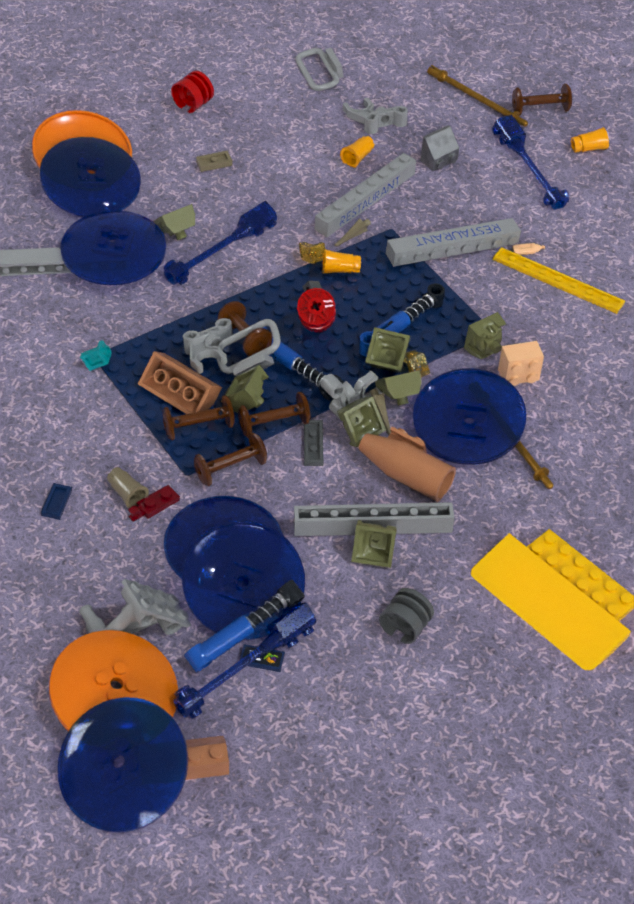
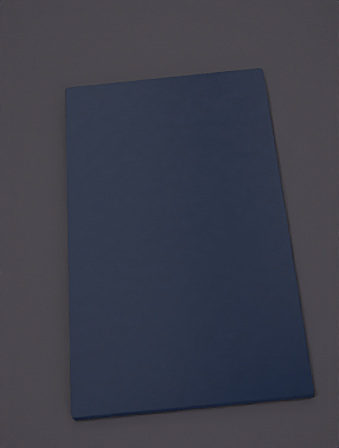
[101,229,481,476]

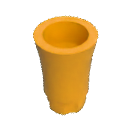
[571,127,609,152]
[340,136,375,168]
[322,249,361,274]

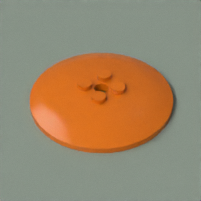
[32,110,132,190]
[49,630,178,751]

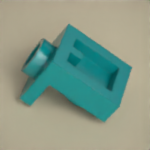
[80,340,112,371]

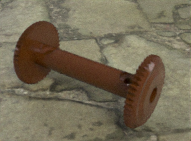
[512,83,572,115]
[218,301,272,356]
[238,392,311,438]
[162,395,235,440]
[194,433,267,486]

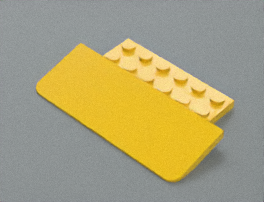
[471,529,634,671]

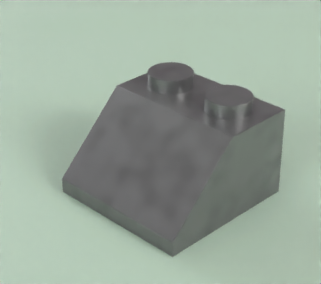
[421,125,459,171]

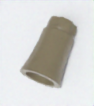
[107,467,149,508]

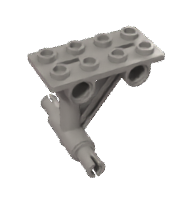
[79,579,191,635]

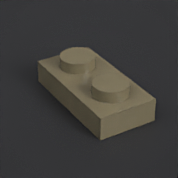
[196,151,233,172]

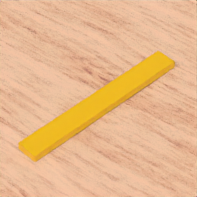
[493,247,625,314]

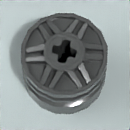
[379,588,434,644]

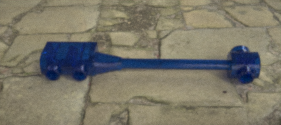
[492,115,569,210]
[163,200,277,285]
[174,602,316,719]

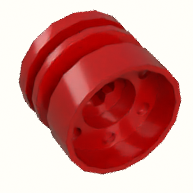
[171,70,214,113]
[297,288,336,332]

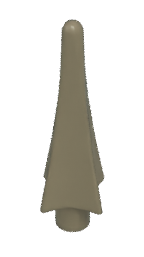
[334,218,371,247]
[370,389,391,435]

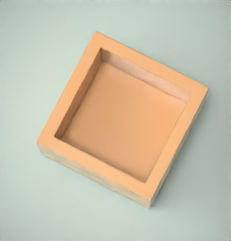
[498,341,544,386]

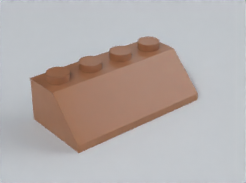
[138,351,222,414]
[136,736,229,785]

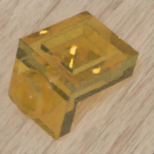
[299,242,325,264]
[404,350,430,377]

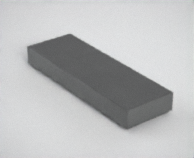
[304,420,324,466]

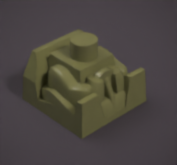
[152,204,195,240]
[464,312,506,359]
[365,327,410,373]
[221,365,269,413]
[375,370,421,406]
[337,396,386,447]
[351,520,397,568]

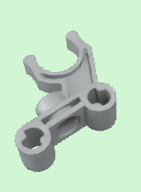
[343,98,408,134]
[183,318,233,374]
[321,371,383,419]

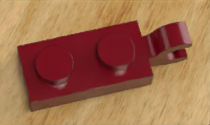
[128,485,180,522]

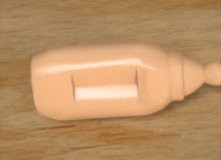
[512,243,545,255]

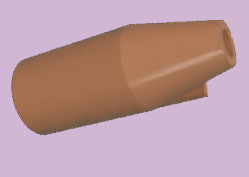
[359,427,456,502]

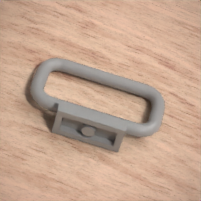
[295,48,344,91]
[216,319,281,376]

